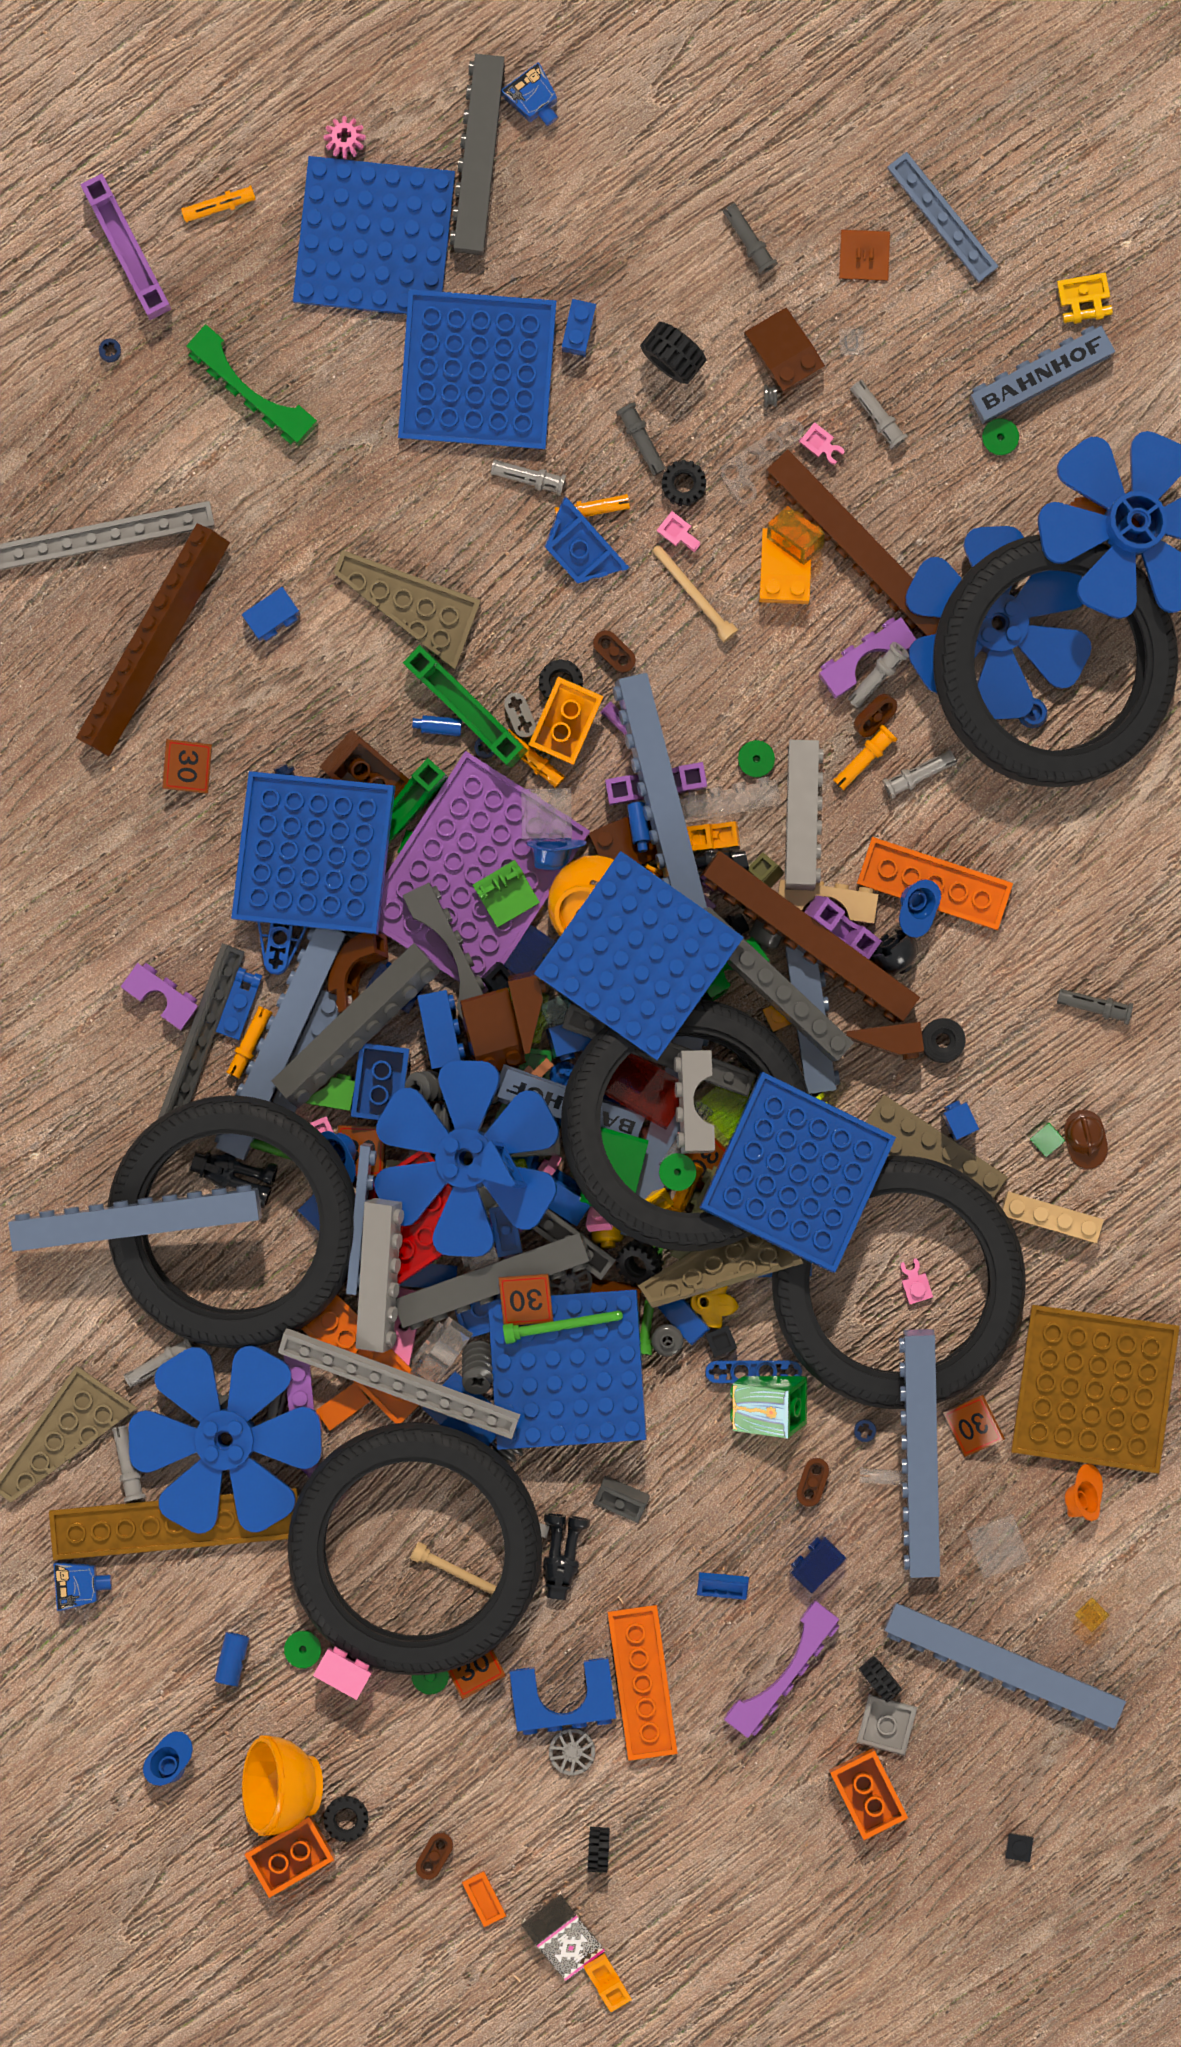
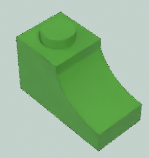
[306,1074,355,1111]

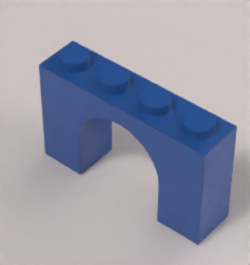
[510,1657,616,1735]

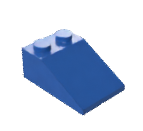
[422,1371,496,1446]

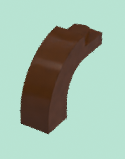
[328,932,389,1013]

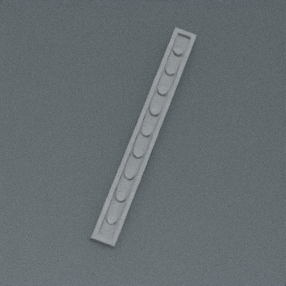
[0,501,215,570]
[278,1328,521,1439]

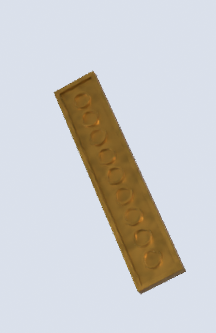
[49,1488,298,1560]

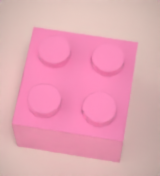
[313,1646,373,1700]

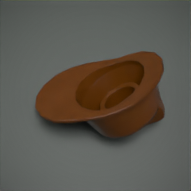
[1064,1110,1108,1169]

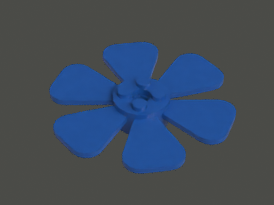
[1038,431,1181,619]
[905,526,1092,720]
[374,1061,559,1257]
[128,1346,322,1534]

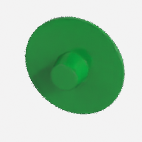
[982,418,1019,455]
[738,740,775,777]
[659,1153,696,1191]
[284,1631,321,1668]
[412,1671,449,1695]

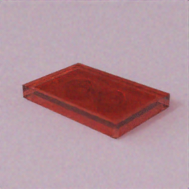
[604,1054,679,1130]

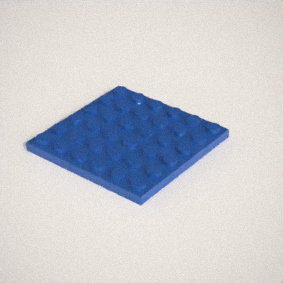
[293,156,455,315]
[398,289,557,449]
[231,771,395,934]
[534,851,744,1061]
[699,1072,896,1273]
[488,1290,647,1450]

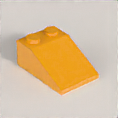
[759,528,812,605]
[528,677,604,765]

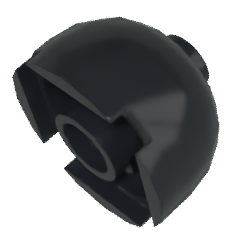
[870,928,918,974]

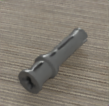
[723,203,778,275]
[615,402,667,476]
[1057,988,1133,1025]

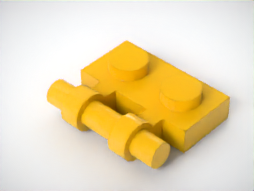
[1057,272,1113,324]

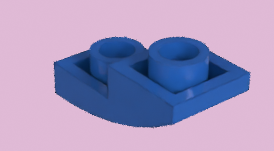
[657,1299,710,1345]

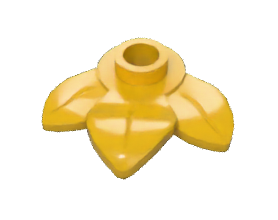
[690,1286,739,1328]

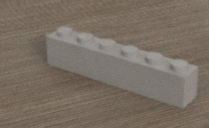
[785,739,823,891]
[356,1198,404,1353]

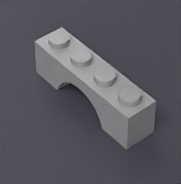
[674,1050,715,1154]

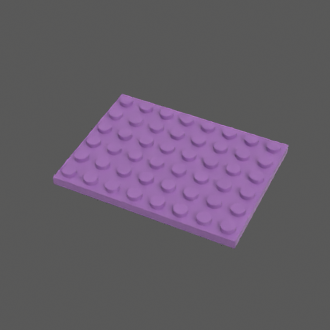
[379,751,590,994]

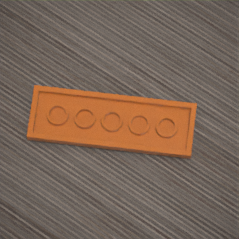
[857,837,1013,930]
[302,1294,421,1424]
[608,1605,678,1761]

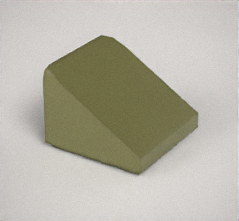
[747,852,784,888]

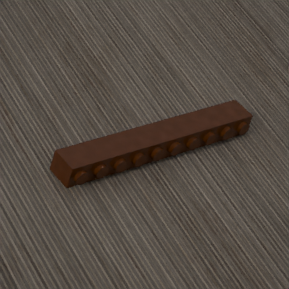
[766,449,940,637]
[76,523,230,757]
[700,851,920,1023]

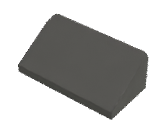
[593,1476,650,1523]

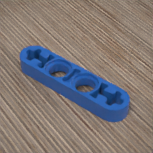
[705,1360,802,1383]

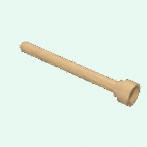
[653,546,738,643]
[410,1541,497,1595]

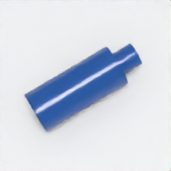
[412,715,462,737]
[627,802,651,853]

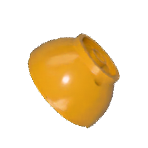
[548,855,614,936]
[242,1735,323,1836]

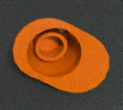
[1065,1463,1103,1521]

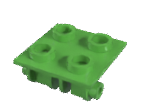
[472,860,540,928]

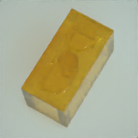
[767,506,825,565]

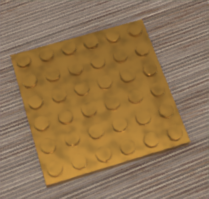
[1011,1305,1180,1474]

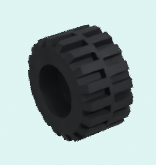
[640,321,707,384]

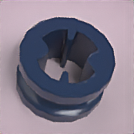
[99,338,121,363]
[474,738,495,759]
[854,1419,876,1442]

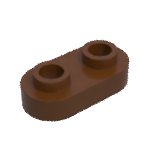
[593,630,636,673]
[854,694,897,737]
[796,1458,829,1507]
[416,1832,453,1880]

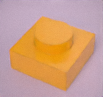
[762,1006,791,1032]

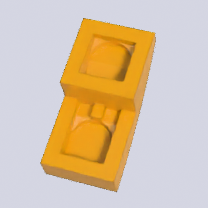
[687,821,740,851]
[584,1953,632,2012]

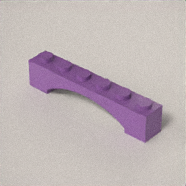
[80,174,172,320]
[724,1600,840,1738]

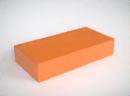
[315,1383,370,1431]
[462,1870,507,1927]

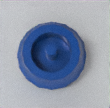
[1018,698,1048,728]
[550,1061,575,1085]

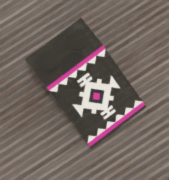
[521,1891,606,1981]

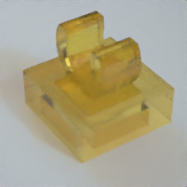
[1074,1597,1110,1633]

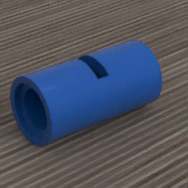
[214,1632,250,1687]

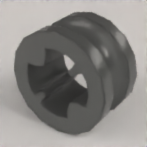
[764,385,777,407]

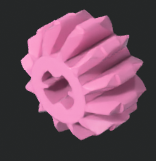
[324,116,366,159]

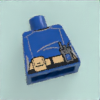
[501,62,558,126]
[53,1562,112,1611]

